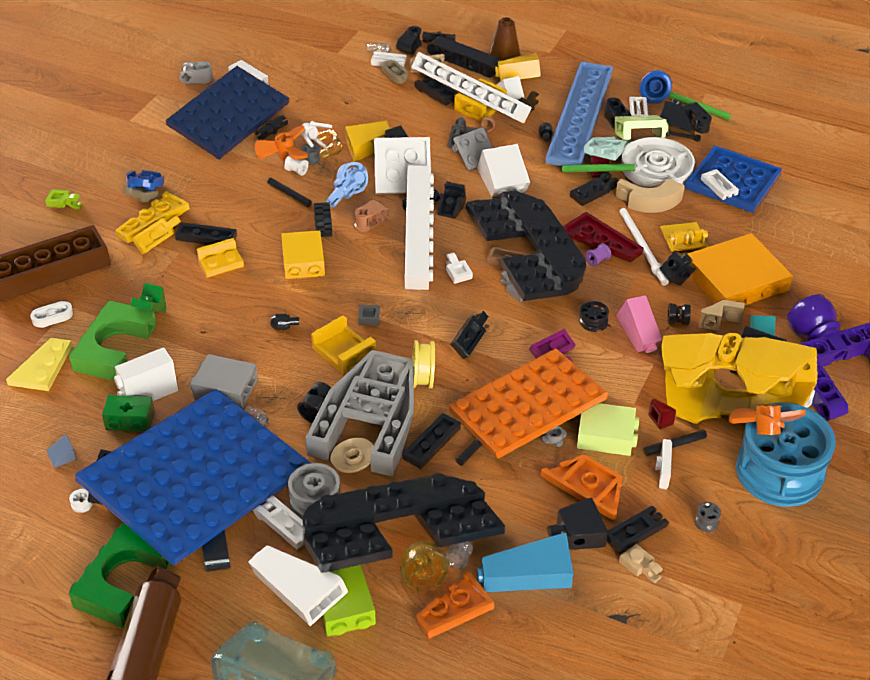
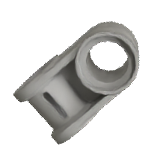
[179,61,213,84]

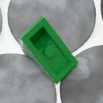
[130,283,167,312]

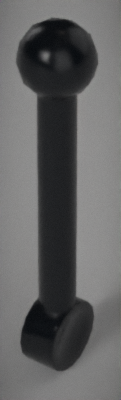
[666,129,701,142]

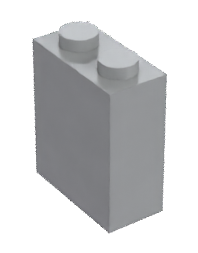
[190,354,258,409]

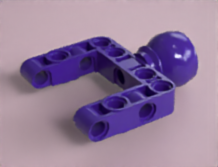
[787,294,870,421]

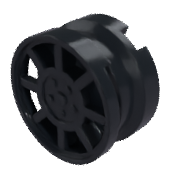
[579,301,609,332]

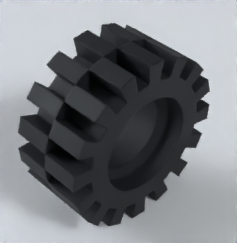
[314,202,333,237]

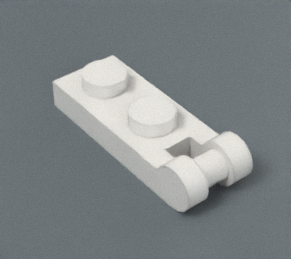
[253,496,304,550]

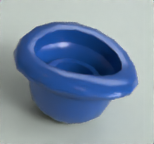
[640,70,672,104]

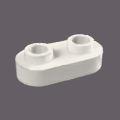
[31,301,73,328]

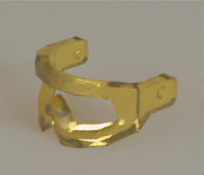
[317,130,343,158]

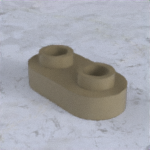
[382,60,408,84]

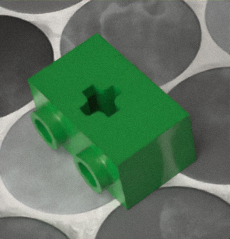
[102,395,155,431]

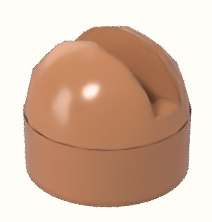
[481,116,495,132]

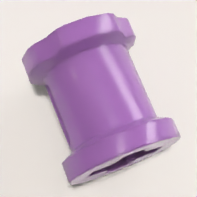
[585,243,611,267]

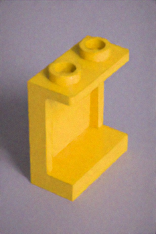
[454,78,507,122]
[281,230,325,279]
[311,315,376,376]

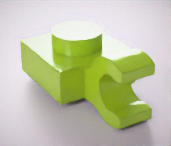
[45,189,82,209]

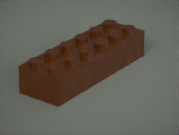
[0,225,111,302]

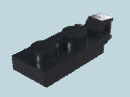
[450,311,489,359]

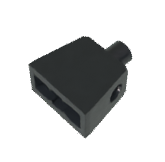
[547,497,608,550]

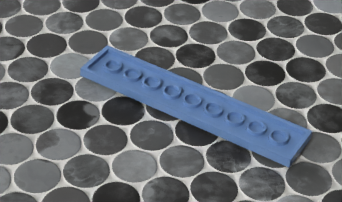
[545,61,613,166]

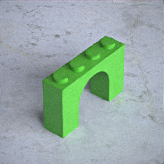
[69,301,157,381]

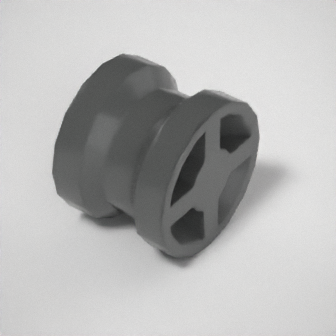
[302,143,320,165]
[695,502,721,532]

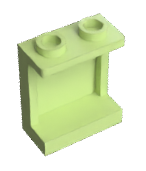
[615,115,668,140]

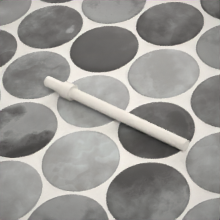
[619,208,669,285]

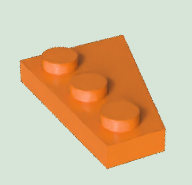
[416,571,494,639]

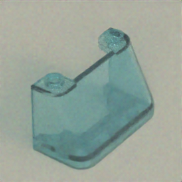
[211,622,337,680]

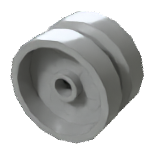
[288,463,341,519]

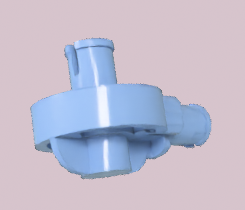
[325,162,368,208]

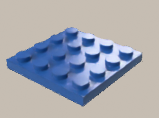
[685,145,782,213]

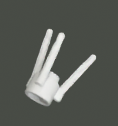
[300,121,332,151]

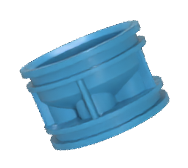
[736,402,836,507]

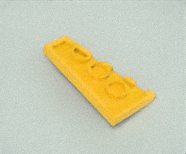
[115,191,190,243]

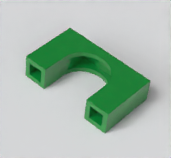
[68,522,171,629]

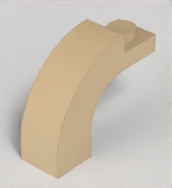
[616,178,685,213]

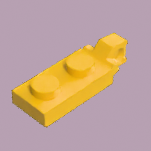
[131,215,181,255]

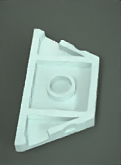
[584,137,631,160]

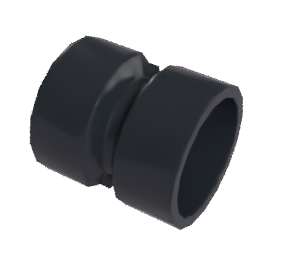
[297,382,331,423]

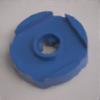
[126,170,164,191]

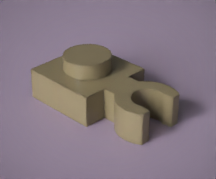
[124,186,158,202]

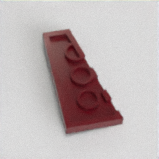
[563,212,644,262]

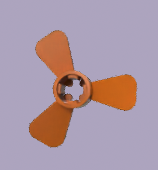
[255,125,308,161]
[729,404,806,435]

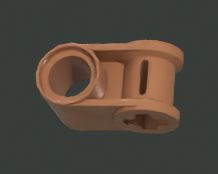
[354,200,389,232]

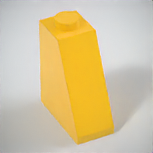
[495,53,540,82]
[345,121,392,162]

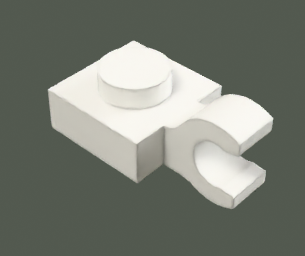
[446,252,473,284]

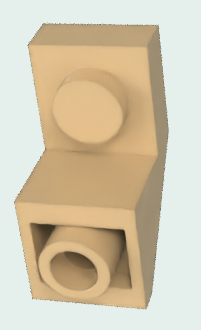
[698,300,745,331]

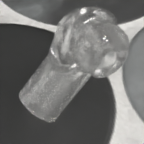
[366,43,391,53]
[245,405,270,427]

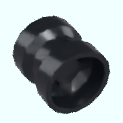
[667,303,691,325]

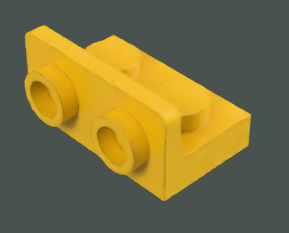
[197,238,244,278]

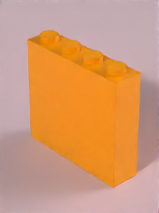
[688,233,793,305]

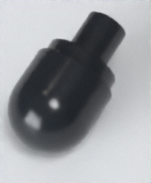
[539,122,553,141]
[270,313,299,330]

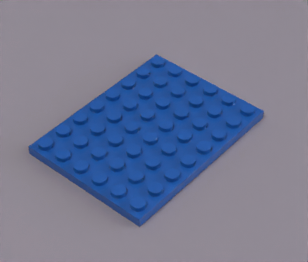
[75,389,311,566]

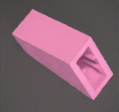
[616,295,663,353]

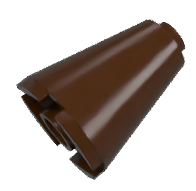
[488,17,521,60]

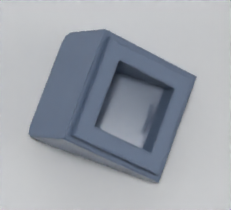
[47,435,76,468]

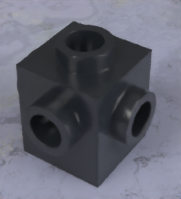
[659,251,696,286]

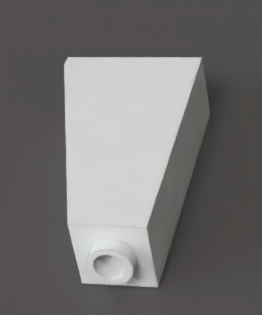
[248,546,348,626]

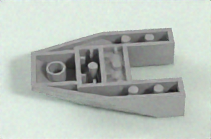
[305,350,414,477]

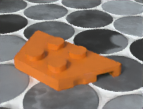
[540,454,623,521]

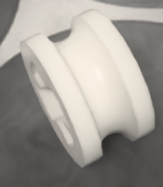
[69,489,93,513]

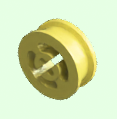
[412,340,435,389]

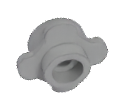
[542,426,567,447]

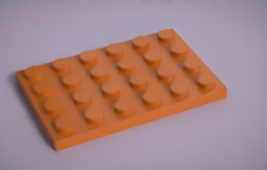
[449,348,608,459]

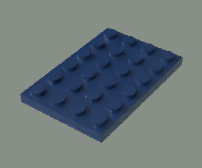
[166,66,289,159]

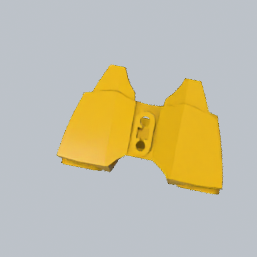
[662,333,818,424]

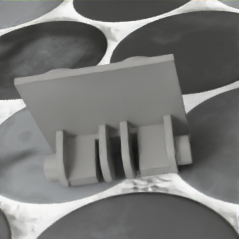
[452,127,493,171]

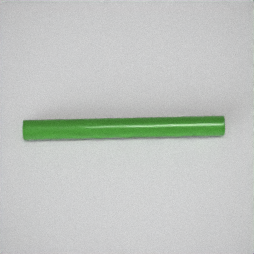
[668,91,731,120]
[562,164,635,172]

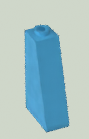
[477,533,573,592]

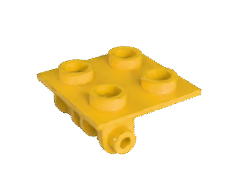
[660,222,709,252]

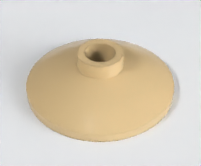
[330,438,374,473]

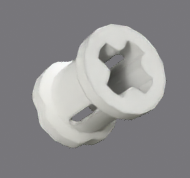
[284,156,308,176]

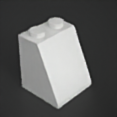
[477,144,530,197]

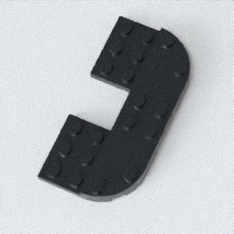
[465,190,586,301]
[302,473,505,573]

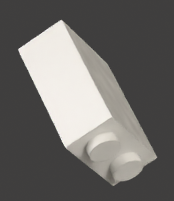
[114,347,178,401]

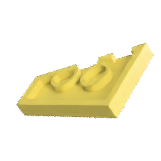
[6,338,72,391]

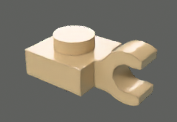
[619,544,663,583]

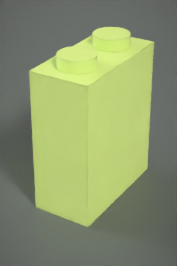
[577,403,639,456]

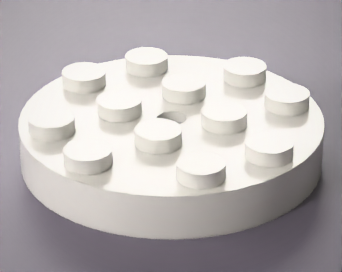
[621,137,695,188]

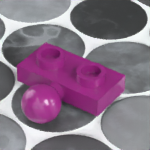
[529,329,576,362]

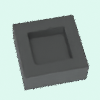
[358,305,380,326]

